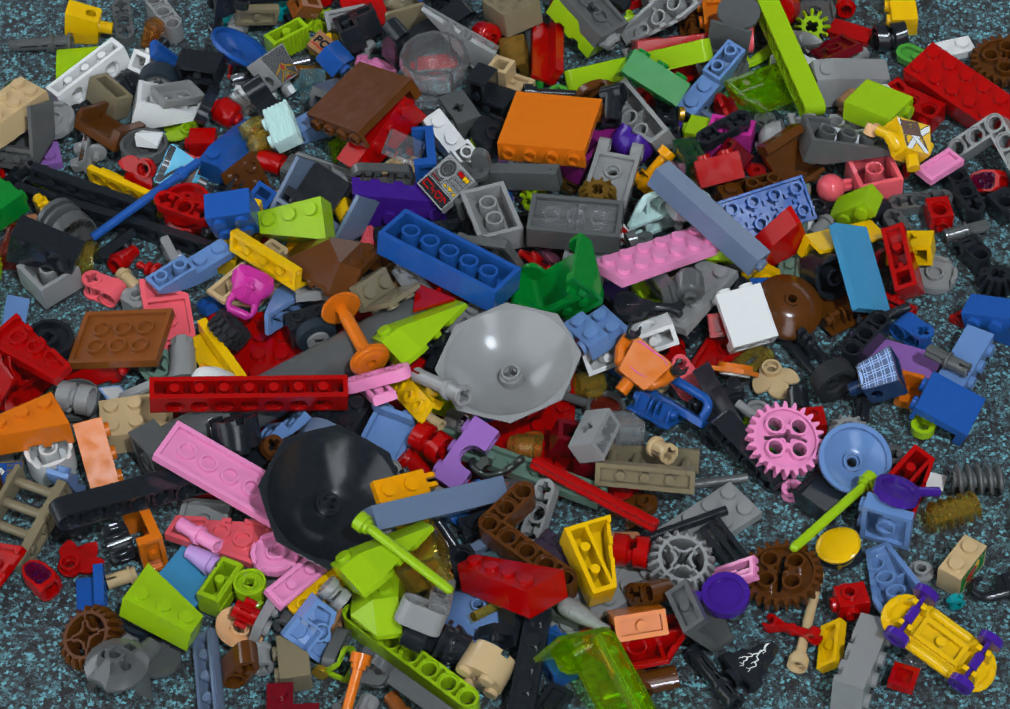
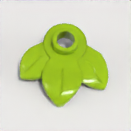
[163,121,200,142]

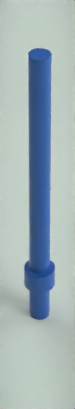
[89,158,202,242]

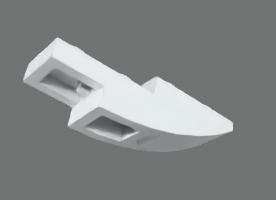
[421,108,475,164]

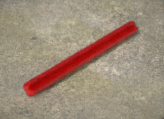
[530,456,660,532]

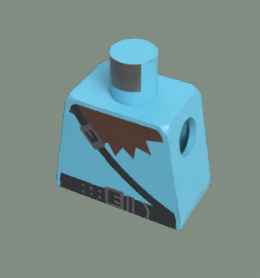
[153,143,209,188]

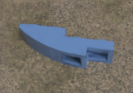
[676,39,746,118]
[145,238,236,294]

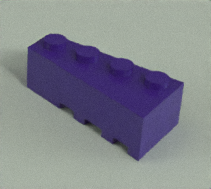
[352,177,446,227]

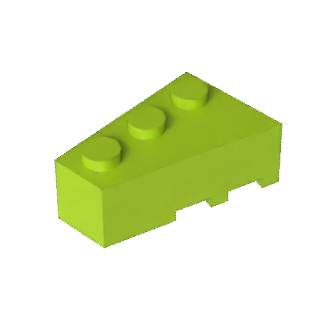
[257,196,335,243]
[119,563,203,651]

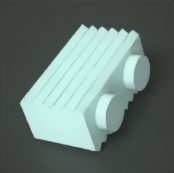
[261,100,304,153]

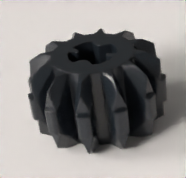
[976,261,1010,298]
[102,521,136,565]

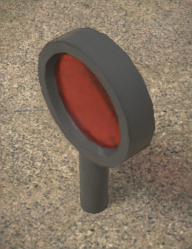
[562,390,626,424]

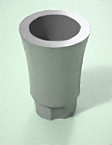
[168,334,197,377]

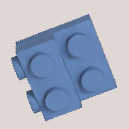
[564,305,627,361]
[857,491,915,550]

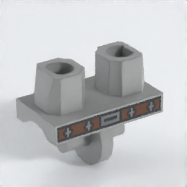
[70,134,107,176]

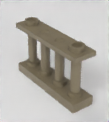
[594,441,700,495]
[0,464,73,575]

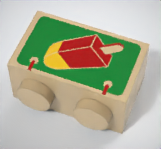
[936,534,987,594]

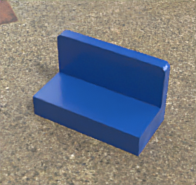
[76,563,108,610]

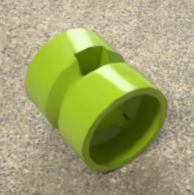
[233,568,268,610]

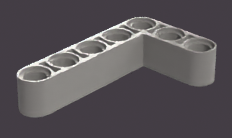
[947,113,1010,171]

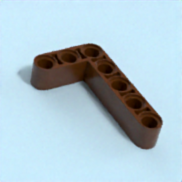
[478,481,578,598]

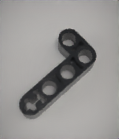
[241,74,305,153]
[916,153,986,224]
[701,409,791,494]

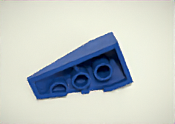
[199,118,264,186]

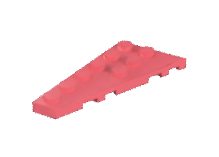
[164,515,304,578]

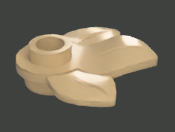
[752,359,799,400]

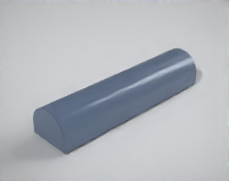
[192,627,225,709]

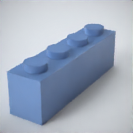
[939,324,996,391]

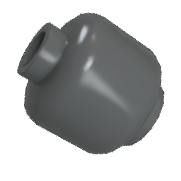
[673,267,705,304]

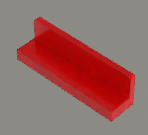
[531,20,564,86]

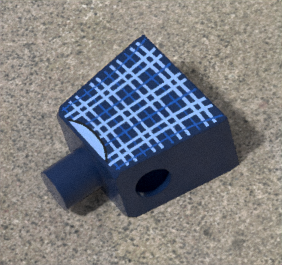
[847,346,908,403]

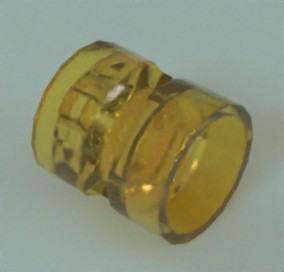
[238,115,272,156]

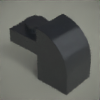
[478,609,524,651]

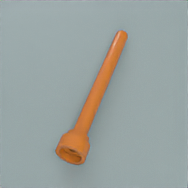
[342,651,372,709]

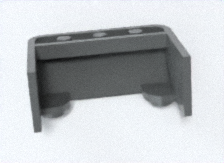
[0,100,55,169]

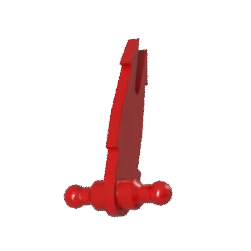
[63,367,131,385]

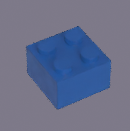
[204,188,260,240]

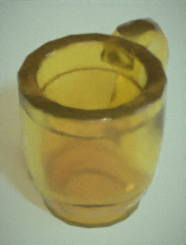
[572,372,607,398]
[507,431,544,459]

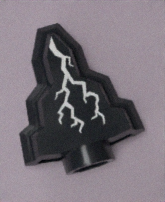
[718,641,779,693]

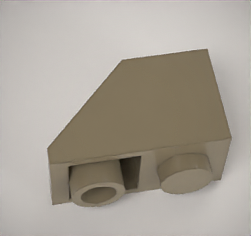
[272,635,313,692]

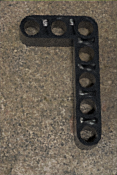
[381,0,476,69]

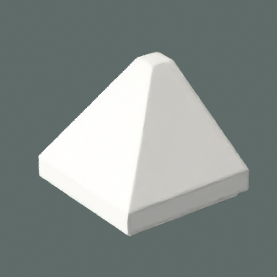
[135,130,164,149]

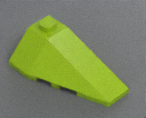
[372,300,468,365]
[330,521,435,598]

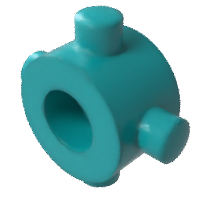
[946,593,966,611]

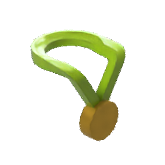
[312,645,356,683]

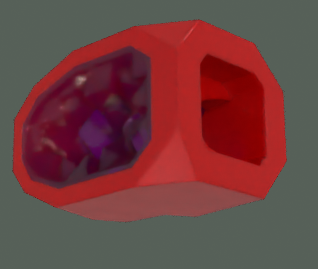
[970,169,1009,195]
[22,560,63,602]

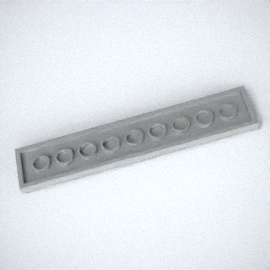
[551,482,762,644]

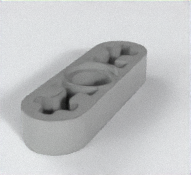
[520,478,559,546]

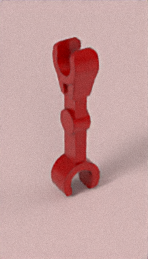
[761,613,823,646]

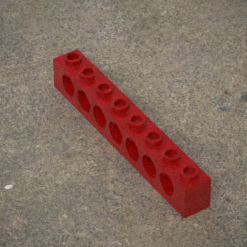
[149,375,348,413]

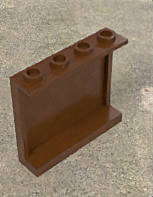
[306,61,422,148]

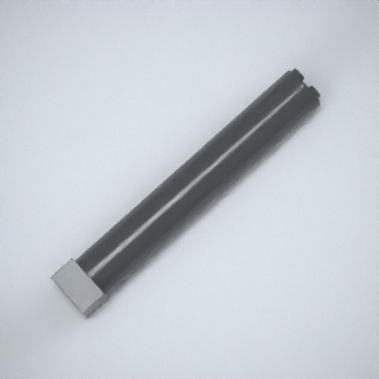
[128,297,426,474]

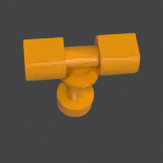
[634,144,676,194]

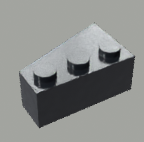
[5,214,86,274]

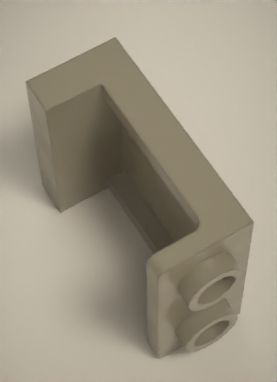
[233,2,280,26]

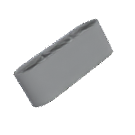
[145,0,184,43]

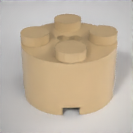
[456,639,516,700]

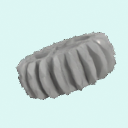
[647,529,715,591]

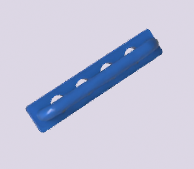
[609,367,713,429]

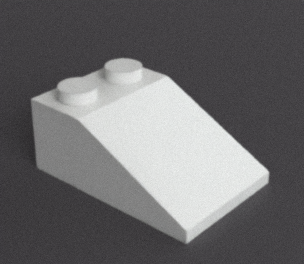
[131,80,202,128]

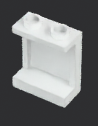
[712,282,779,354]

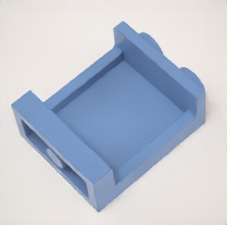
[361,403,419,461]

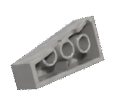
[599,78,679,155]
[830,612,892,709]

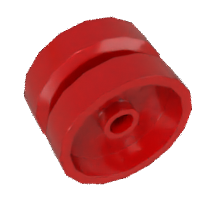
[161,182,209,236]

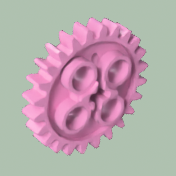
[744,401,824,480]

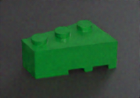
[616,48,691,108]

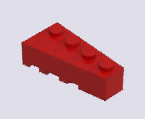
[457,554,568,619]

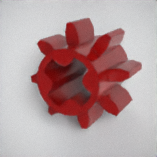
[230,597,261,630]

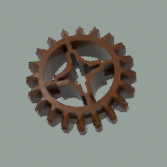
[58,604,127,673]

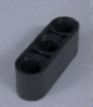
[841,310,890,370]

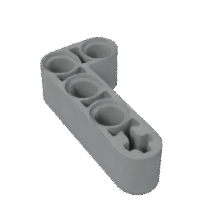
[394,572,456,637]

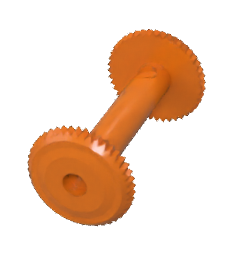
[321,292,390,375]

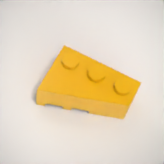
[559,514,617,607]

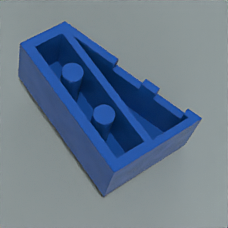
[961,294,1010,346]

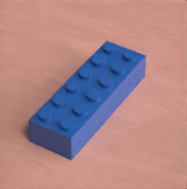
[377,208,522,311]

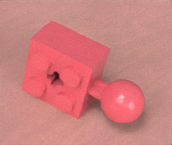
[816,156,904,202]

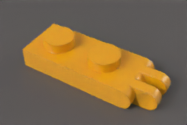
[370,469,439,504]

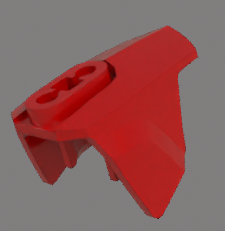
[0,354,53,412]

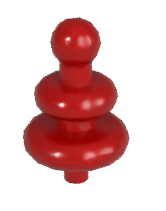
[136,261,162,276]

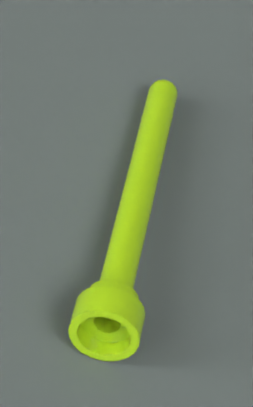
[790,470,878,552]
[351,511,454,594]

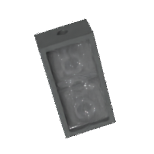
[526,193,624,254]

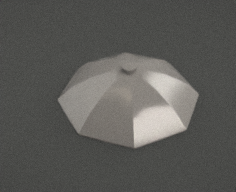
[435,302,582,423]

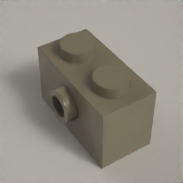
[85,72,133,120]

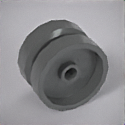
[120,128,169,180]

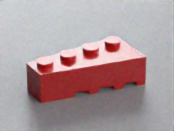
[336,96,427,169]

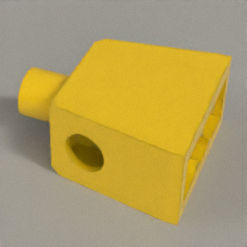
[65,0,114,44]

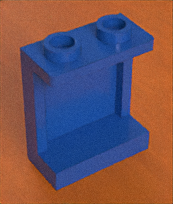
[411,125,437,183]
[908,371,986,447]

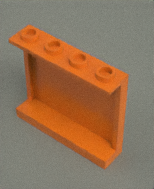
[497,91,603,168]

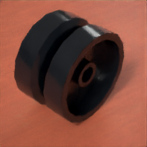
[31,319,75,370]

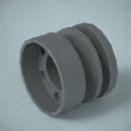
[36,197,96,251]

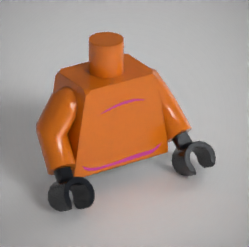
[614,321,689,396]

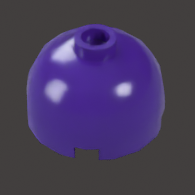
[611,123,654,164]

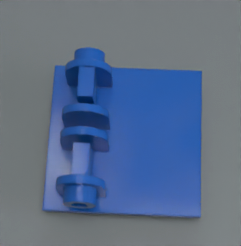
[626,391,685,430]

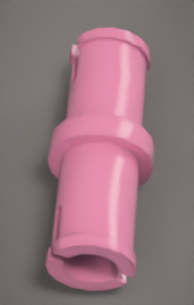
[175,517,223,553]

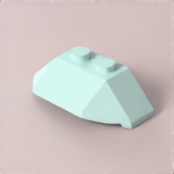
[627,191,711,235]

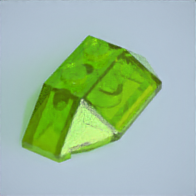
[724,63,792,114]

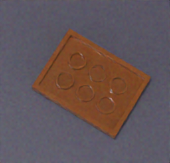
[68,308,175,369]

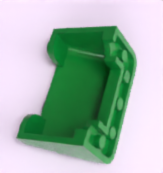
[511,233,604,320]

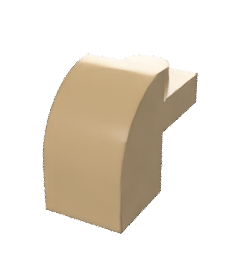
[488,54,536,92]

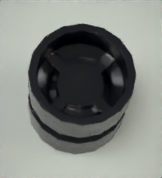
[872,21,909,53]

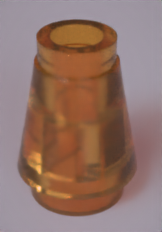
[140,17,165,48]

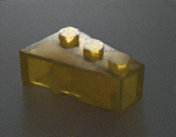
[395,521,454,594]

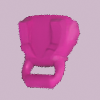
[226,264,274,321]

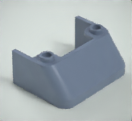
[269,156,380,241]

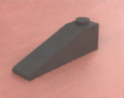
[799,114,891,165]

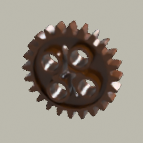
[970,34,1010,89]
[740,539,824,612]

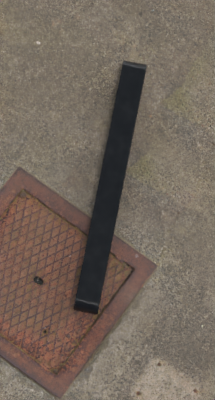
[48,442,275,530]

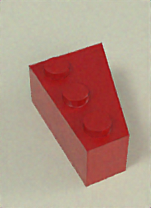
[872,444,935,518]

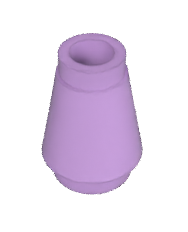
[184,544,221,575]

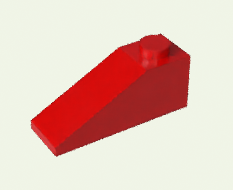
[881,222,925,300]

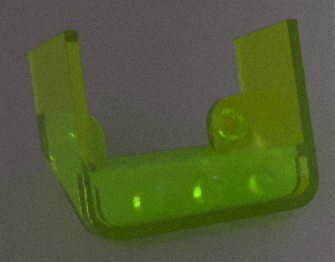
[534,627,656,709]

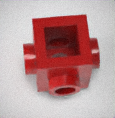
[829,581,871,621]

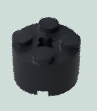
[800,250,847,300]
[209,411,262,455]

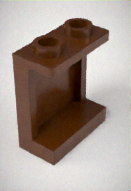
[74,101,146,152]
[756,123,825,184]

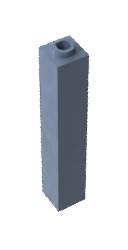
[647,161,771,276]
[361,475,507,535]

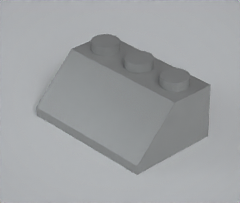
[460,181,524,249]

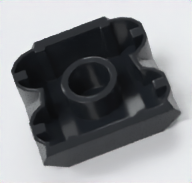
[792,468,853,525]

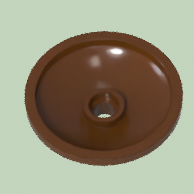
[761,274,823,341]

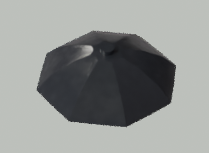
[258,424,398,570]

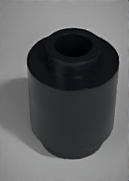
[784,385,810,410]

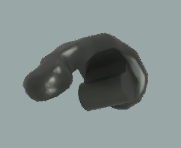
[469,455,525,479]

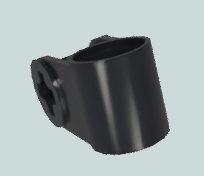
[952,233,992,276]

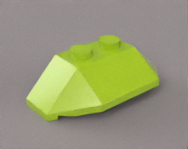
[350,565,407,640]

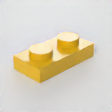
[816,618,847,674]

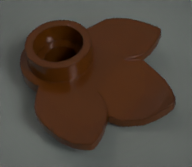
[610,491,658,531]

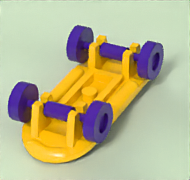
[880,583,1004,695]

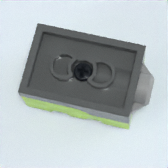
[546,0,629,59]

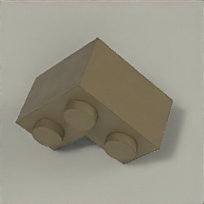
[482,0,543,38]

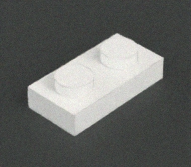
[927,36,975,59]

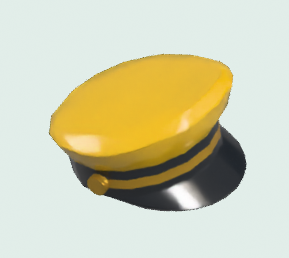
[815,527,863,570]

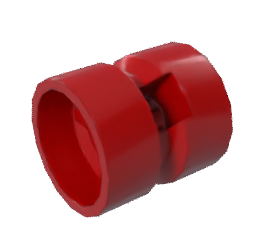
[407,420,454,464]
[612,533,651,570]

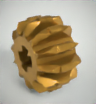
[579,177,617,200]

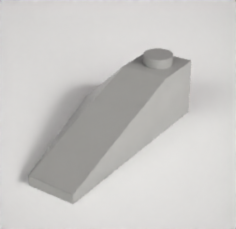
[621,0,703,46]
[421,4,499,68]
[809,58,890,109]

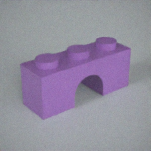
[432,415,500,488]

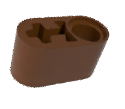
[625,578,674,606]
[221,640,259,689]

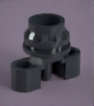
[399,619,474,666]

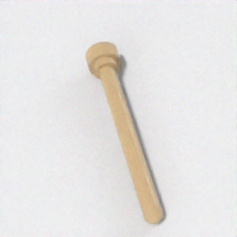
[787,572,824,674]

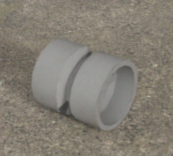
[54,380,97,417]

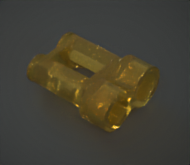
[733,345,775,372]

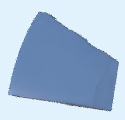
[280,592,337,665]

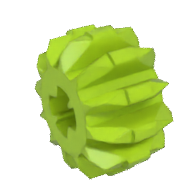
[794,9,830,40]

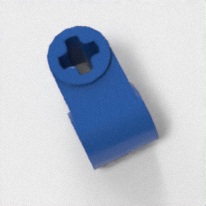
[889,312,934,350]

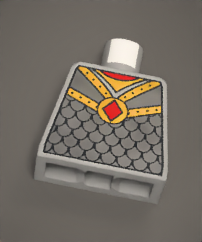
[247,43,298,98]

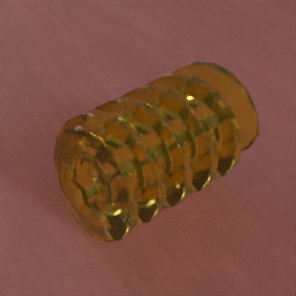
[925,491,982,534]

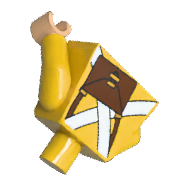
[863,116,934,172]

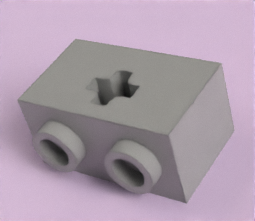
[568,408,621,463]

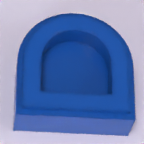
[196,296,225,317]

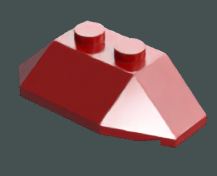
[580,614,687,673]

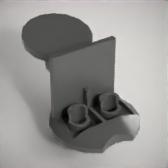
[695,0,760,87]
[84,637,182,701]

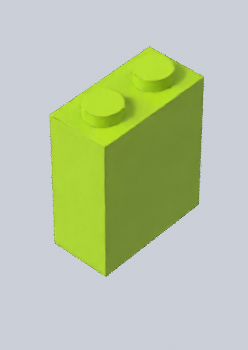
[843,79,914,128]

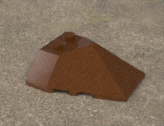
[284,237,391,298]

